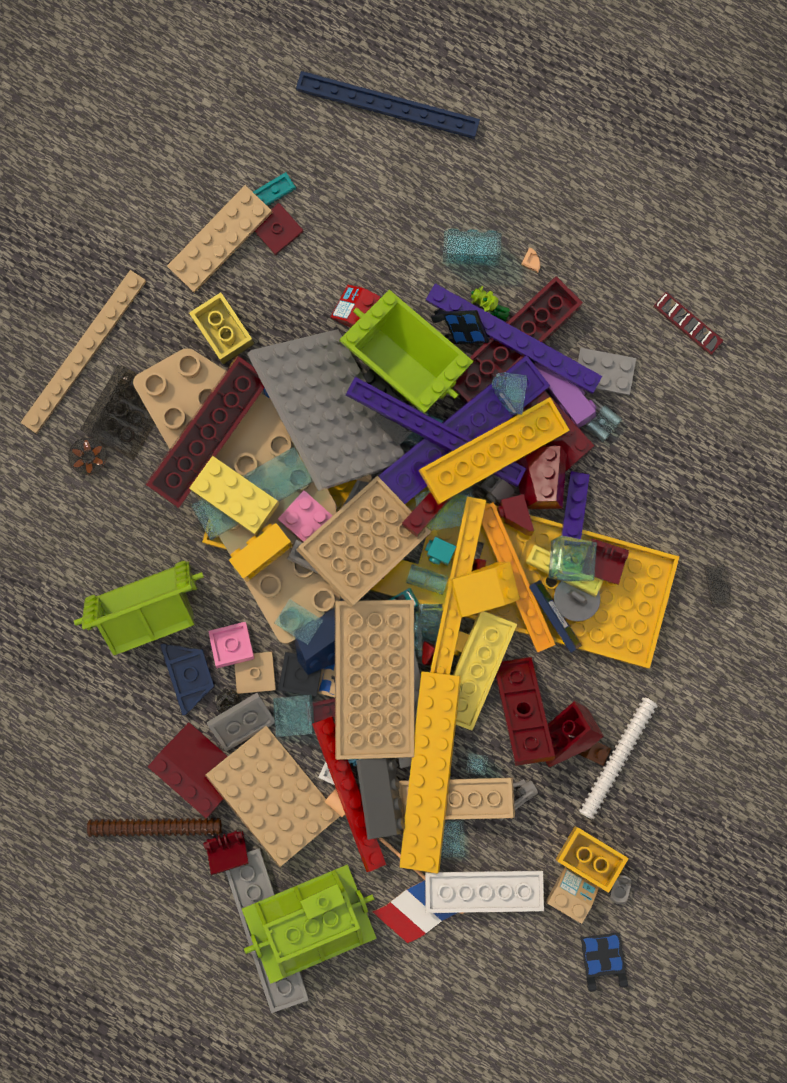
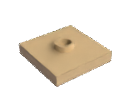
[235,652,276,694]

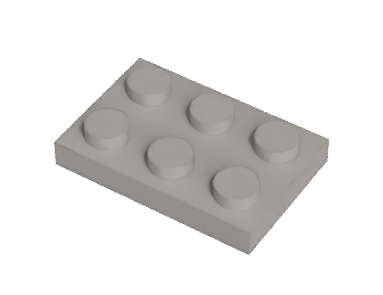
[576,348,636,396]
[207,692,276,752]

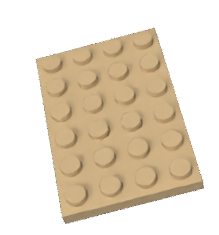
[296,476,431,607]
[205,726,340,867]

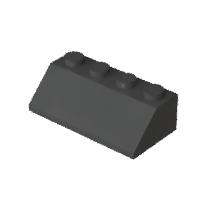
[356,758,405,839]

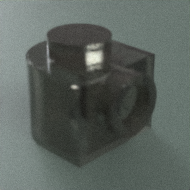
[216,688,240,713]

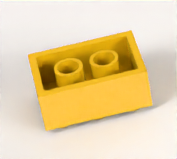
[229,523,293,582]
[555,826,629,893]

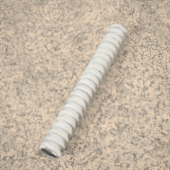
[579,697,658,820]

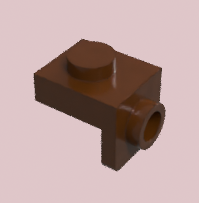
[578,742,611,766]

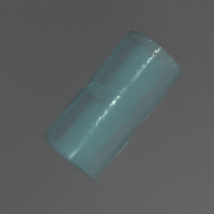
[406,564,449,595]

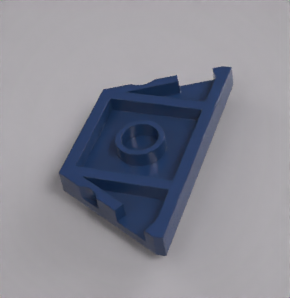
[160,644,215,716]

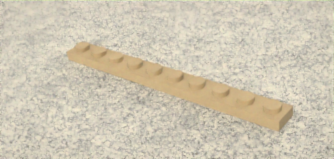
[20,270,146,434]

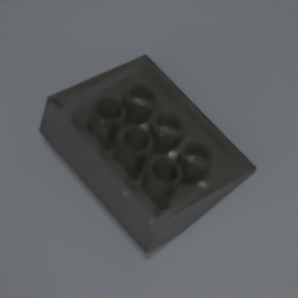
[80,365,155,461]

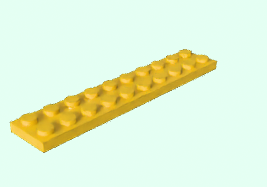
[400,671,461,873]

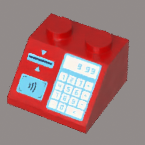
[330,285,381,328]

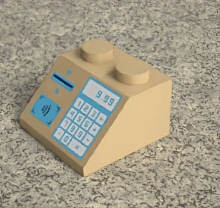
[546,867,599,924]

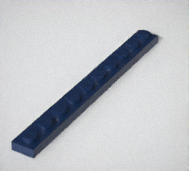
[296,71,480,139]

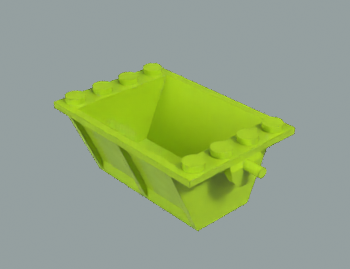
[339,290,473,414]
[74,561,204,656]
[242,864,377,984]

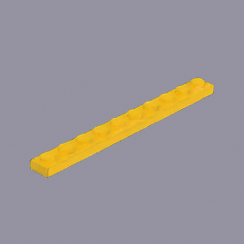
[430,496,486,675]

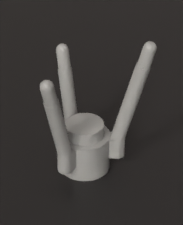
[499,779,538,821]

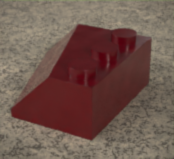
[515,446,567,509]

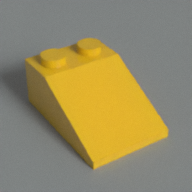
[450,562,520,617]

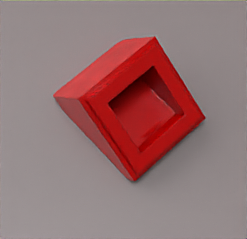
[422,641,436,666]

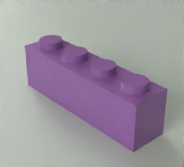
[534,363,597,428]

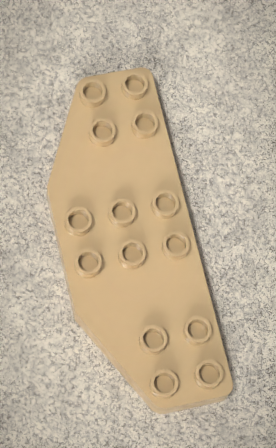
[133,349,341,644]

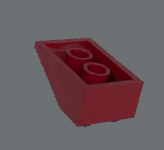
[545,701,604,767]

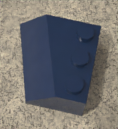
[293,598,344,675]

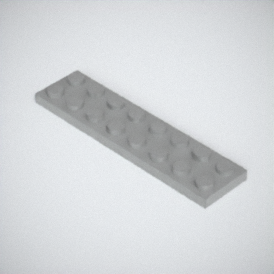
[225,848,309,1013]

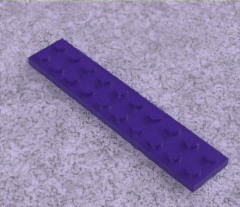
[378,355,550,504]

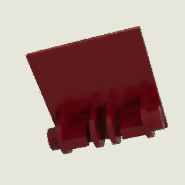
[581,538,629,585]
[203,830,249,875]

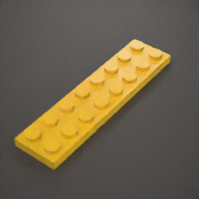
[419,397,570,505]

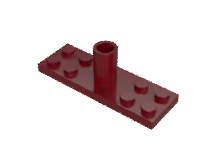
[496,657,555,766]

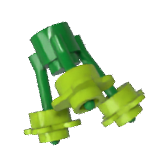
[470,286,510,322]

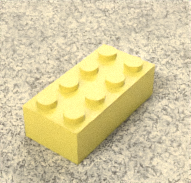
[189,456,279,536]

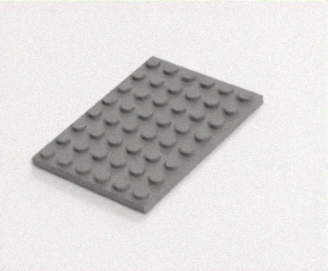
[247,329,404,491]

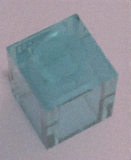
[465,753,488,776]

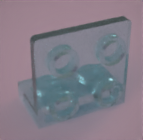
[414,604,443,657]

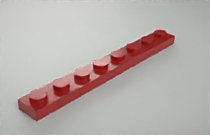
[312,716,386,872]

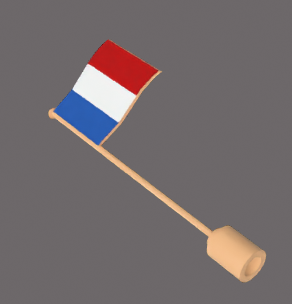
[324,788,465,943]

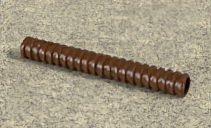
[87,818,222,837]

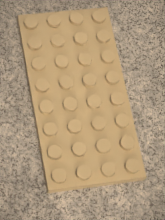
[335,600,414,760]

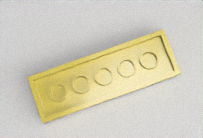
[453,611,517,731]

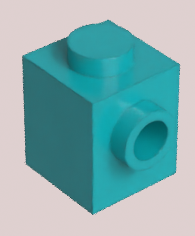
[425,537,456,566]

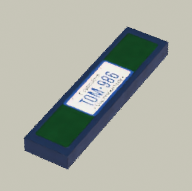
[529,580,582,653]

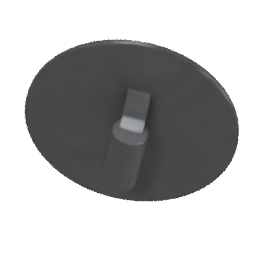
[554,581,600,621]

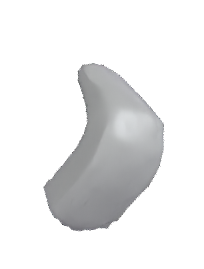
[610,875,632,904]

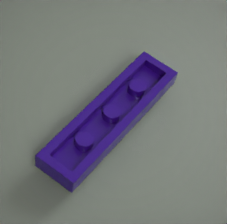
[560,471,590,545]

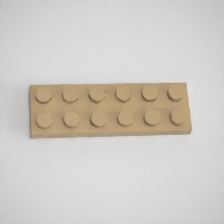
[167,185,272,293]
[399,777,515,820]

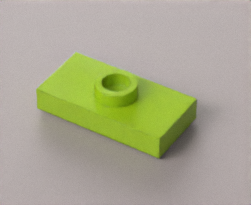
[300,884,345,920]

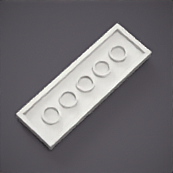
[425,871,544,913]

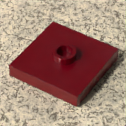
[254,203,304,256]

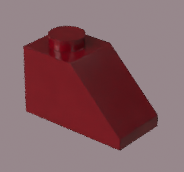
[497,494,534,536]

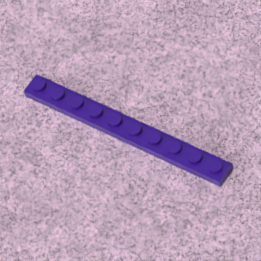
[425,284,603,394]
[345,377,526,487]

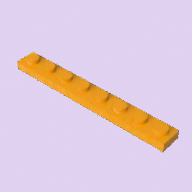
[482,502,555,653]

